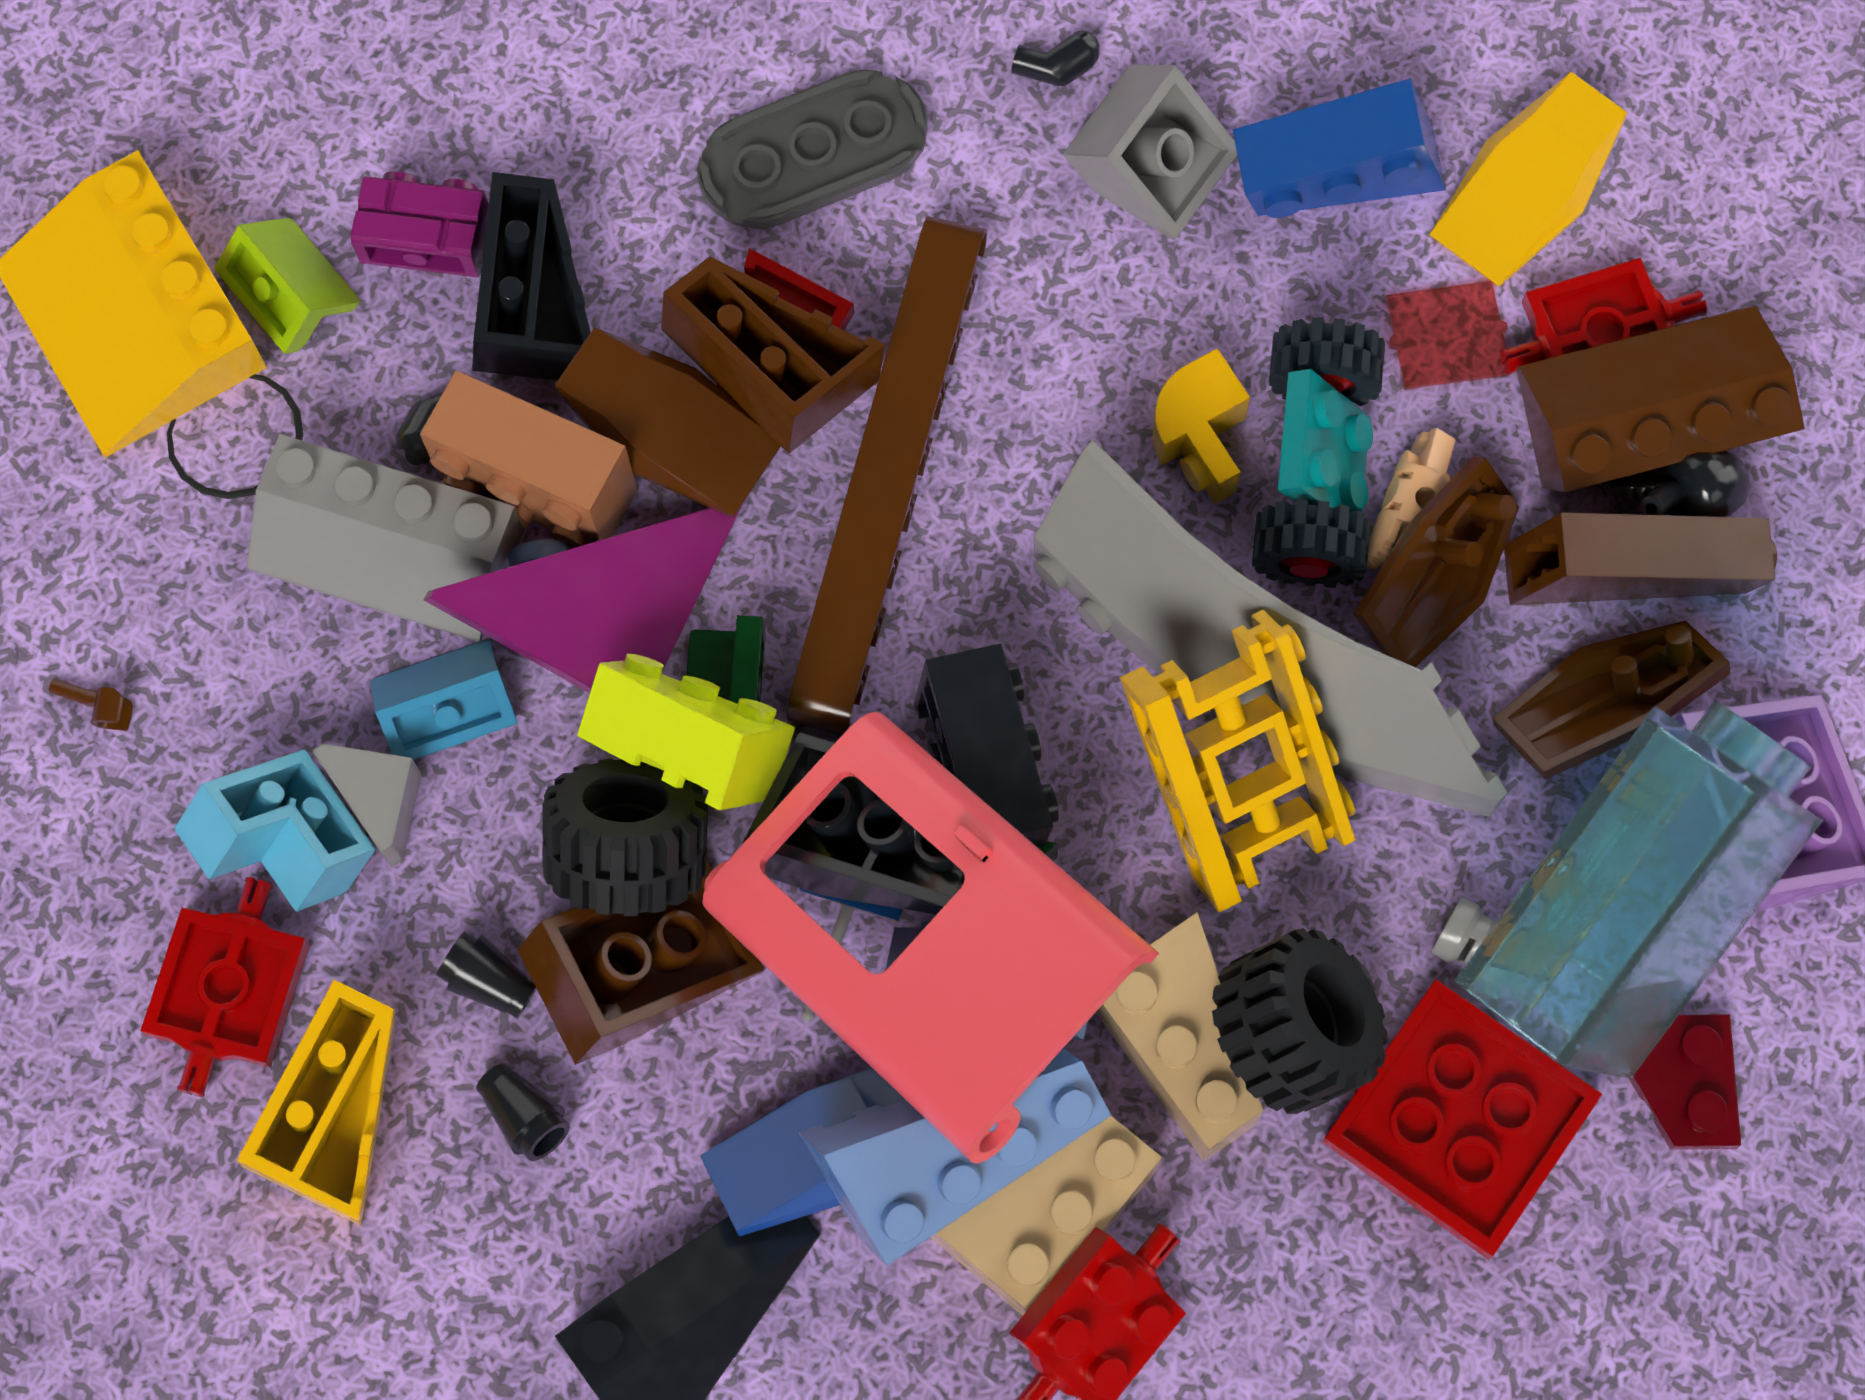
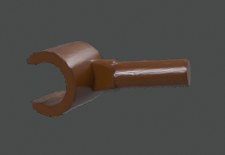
[49,678,133,731]

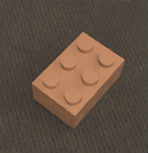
[420,370,638,549]

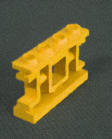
[1120,609,1355,913]

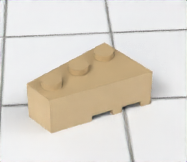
[1095,912,1263,1161]
[930,1116,1162,1316]

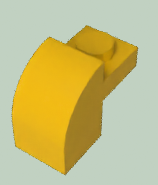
[1153,348,1250,504]

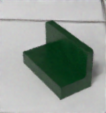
[686,615,766,704]

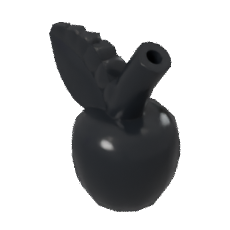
[1595,450,1750,517]

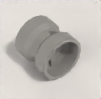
[1431,896,1512,984]

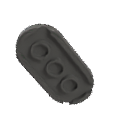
[697,69,928,229]

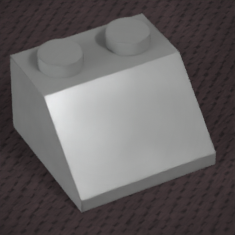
[1063,65,1237,240]

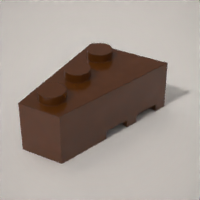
[661,256,886,454]

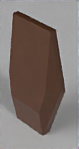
[554,327,781,518]
[1353,456,1519,668]
[1492,620,1731,780]

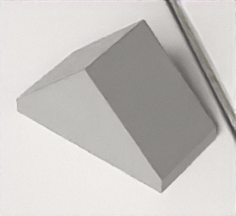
[312,744,422,867]

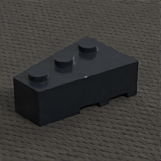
[472,172,591,381]
[914,643,1059,848]

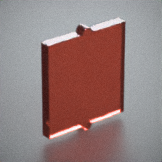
[1386,281,1511,390]

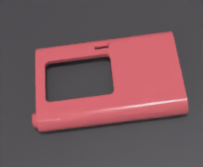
[702,711,1160,1164]

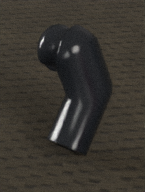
[1011,30,1099,86]
[396,391,444,465]

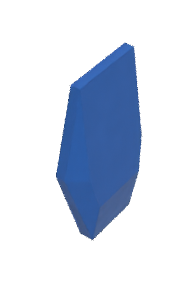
[700,1067,904,1237]

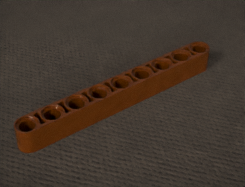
[787,216,987,734]

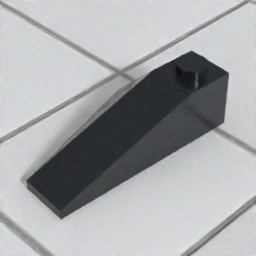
[742,732,988,915]
[555,1216,820,1400]

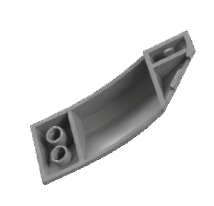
[1033,440,1507,817]

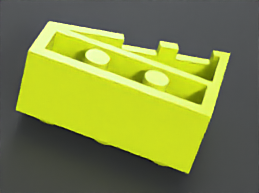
[577,654,795,811]

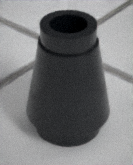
[436,931,537,1019]
[476,1063,570,1161]

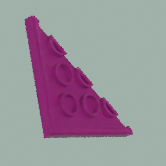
[424,506,742,693]

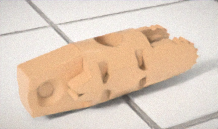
[1367,428,1456,569]

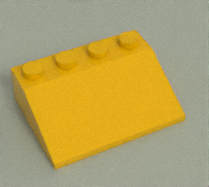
[0,150,267,458]

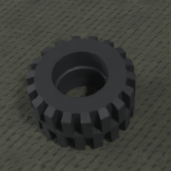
[542,758,708,916]
[1212,928,1388,1114]

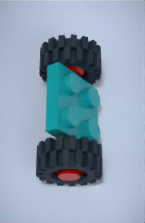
[1252,317,1385,588]

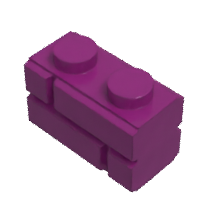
[351,171,489,278]

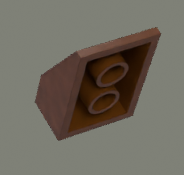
[517,860,765,1065]

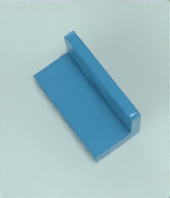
[370,640,518,760]

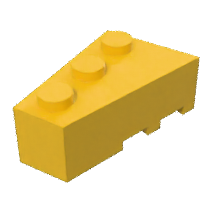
[237,980,396,1226]

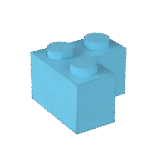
[174,749,376,912]

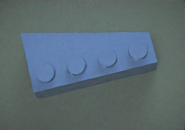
[799,1048,1111,1266]

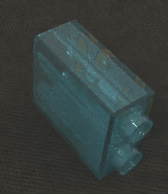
[1454,700,1823,1079]

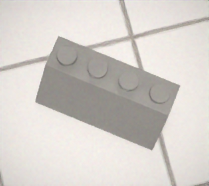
[247,434,524,642]

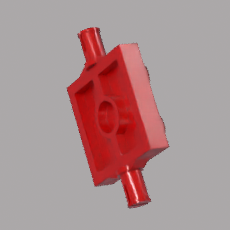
[1500,258,1707,375]
[140,877,310,1097]
[1009,1223,1186,1400]

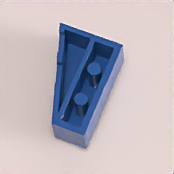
[1233,78,1446,218]

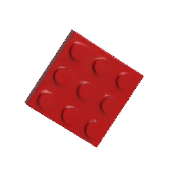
[1322,979,1603,1260]

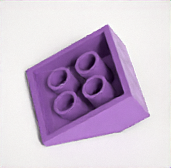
[1633,694,1865,924]

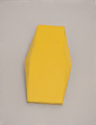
[1429,72,1627,287]

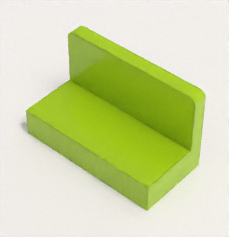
[214,218,360,354]

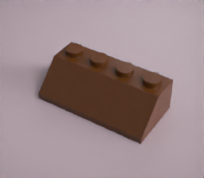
[1516,305,1805,492]

